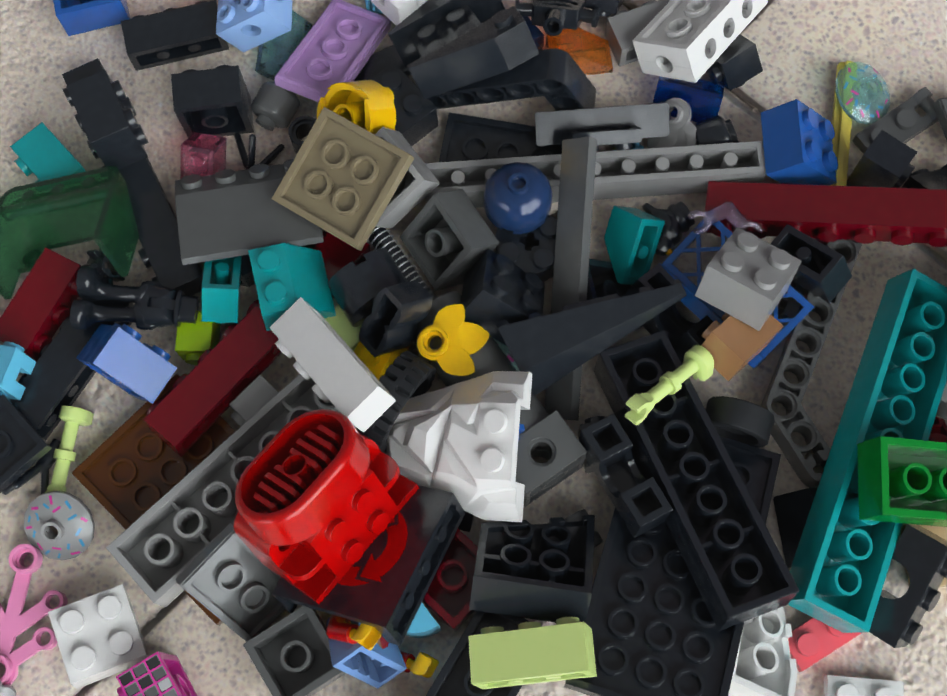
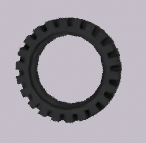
[355,350,436,453]

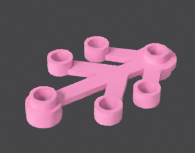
[0,544,68,685]

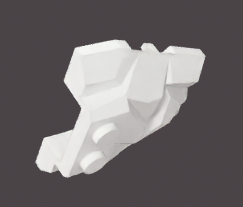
[386,371,532,523]

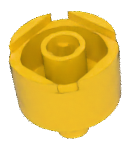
[317,80,396,135]

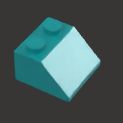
[248,243,336,331]

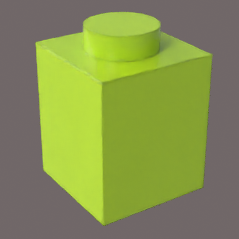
[175,311,221,365]

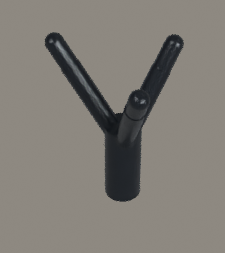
[234,133,285,170]
[2,438,60,495]

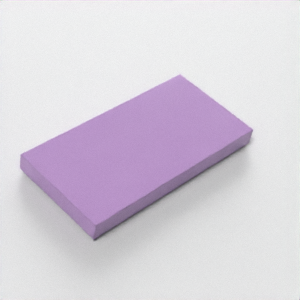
[275,0,391,102]

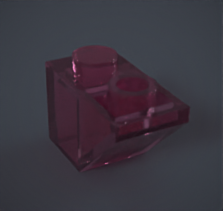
[180,132,227,180]

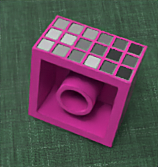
[116,651,197,696]

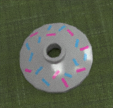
[24,491,95,560]

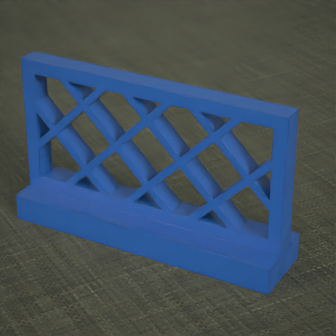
[659,212,814,369]

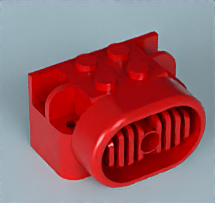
[234,409,419,604]

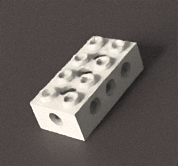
[632,0,768,83]

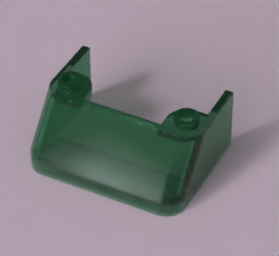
[0,166,139,300]

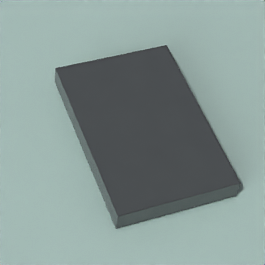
[175,523,285,642]

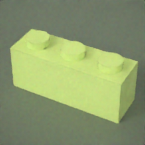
[468,617,597,689]

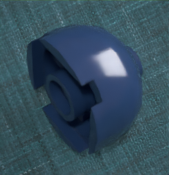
[483,162,553,234]

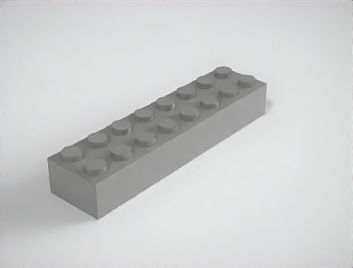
[106,374,335,607]

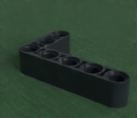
[428,49,596,110]

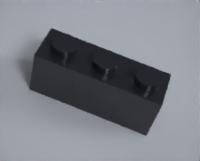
[121,0,229,71]

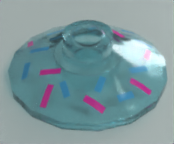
[835,62,890,125]

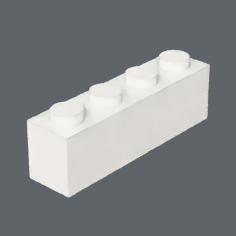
[269,297,396,432]

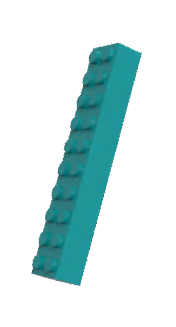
[787,268,947,633]

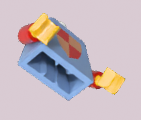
[326,615,439,689]

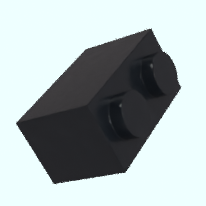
[846,130,917,188]
[771,224,852,303]

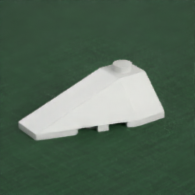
[728,606,798,696]

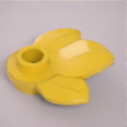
[417,304,490,376]

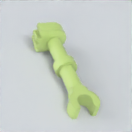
[625,345,714,425]
[45,406,94,493]

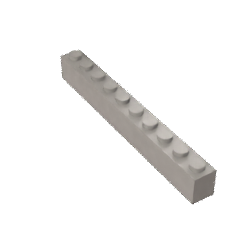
[425,141,766,208]

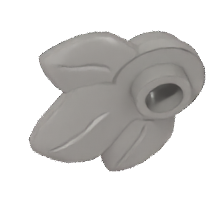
[647,98,697,148]

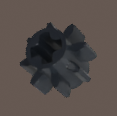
[82,244,129,285]

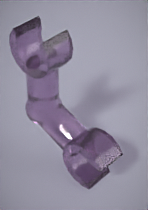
[687,202,762,234]

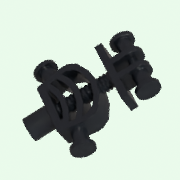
[515,0,600,36]

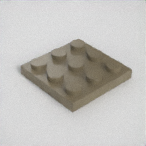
[272,107,414,251]

